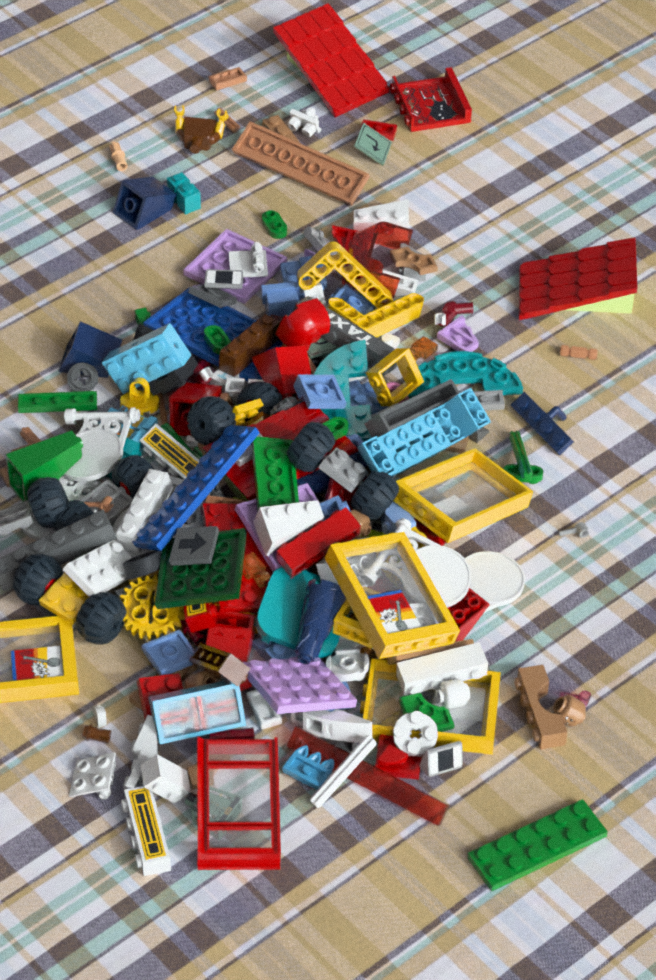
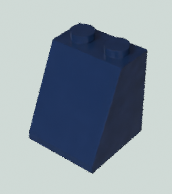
[113,176,177,230]
[58,321,122,378]

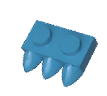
[282,745,334,790]

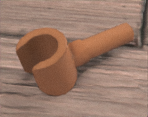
[84,496,114,512]

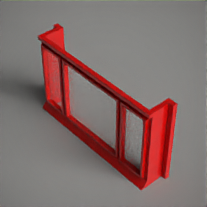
[197,736,281,870]

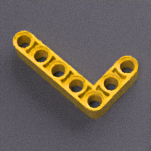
[297,241,394,308]
[327,293,424,338]

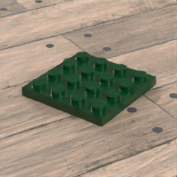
[155,528,247,609]

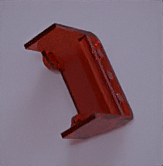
[341,221,413,299]

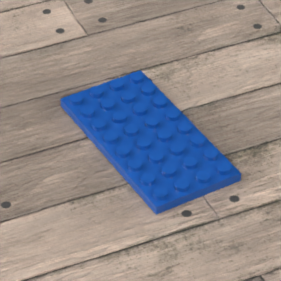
[143,287,283,382]

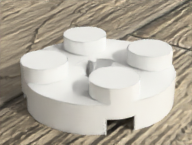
[326,648,370,682]
[393,711,438,757]

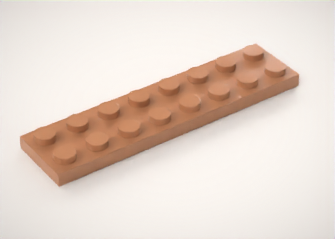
[232,121,370,206]

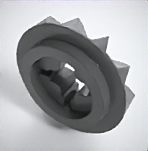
[67,363,98,392]
[270,396,298,416]

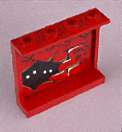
[390,67,472,132]

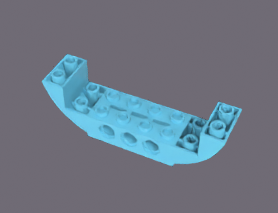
[357,388,491,477]

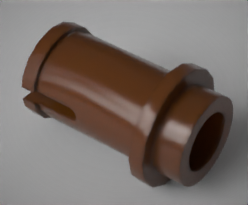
[82,724,112,744]

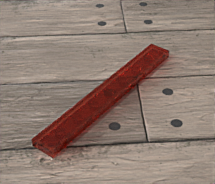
[286,726,450,826]

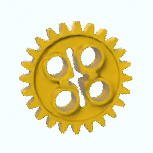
[120,574,185,641]

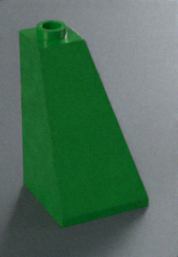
[6,430,83,502]

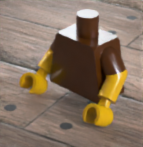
[174,105,228,154]

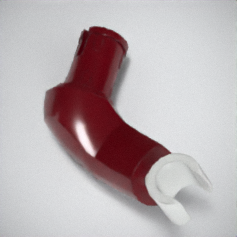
[434,300,474,326]
[187,359,214,384]

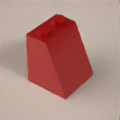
[252,346,312,400]
[169,382,222,436]

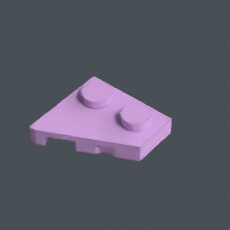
[437,315,479,352]

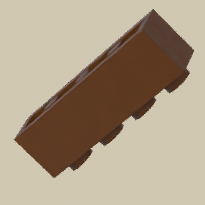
[219,314,281,377]
[188,643,251,687]

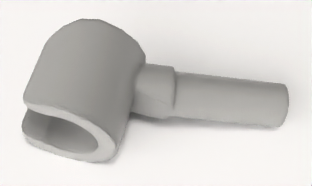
[559,522,589,538]

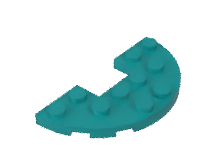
[314,340,372,442]
[408,351,523,399]

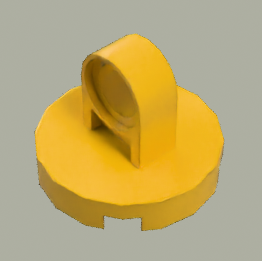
[120,377,159,416]

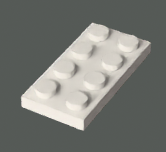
[63,540,133,597]

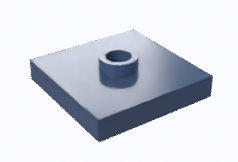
[141,630,195,675]

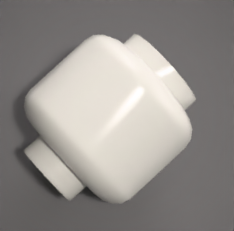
[436,679,470,709]

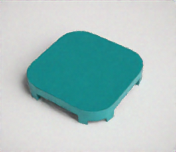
[254,567,348,658]

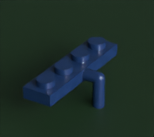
[511,391,574,455]

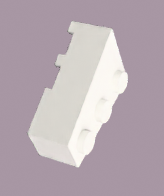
[353,199,409,240]
[253,500,324,556]

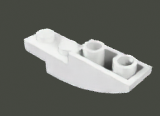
[291,709,372,743]
[123,715,158,789]

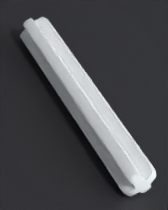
[310,735,376,808]

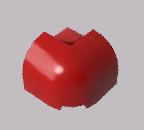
[276,298,330,351]

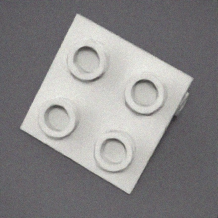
[229,242,268,277]
[69,752,116,799]

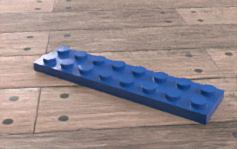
[132,425,260,551]

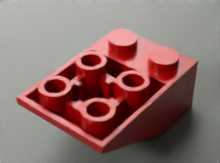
[447,588,490,642]
[201,610,256,672]

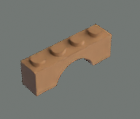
[515,664,567,750]

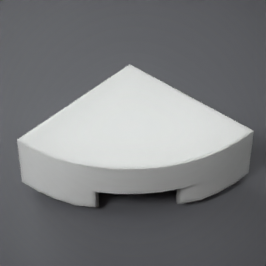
[92,705,107,727]

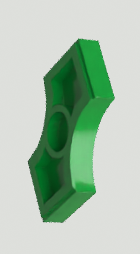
[398,693,455,732]

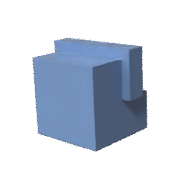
[261,281,300,321]

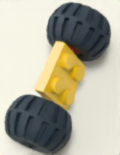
[187,381,283,446]
[13,554,127,645]

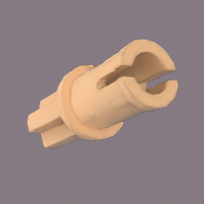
[109,141,128,171]

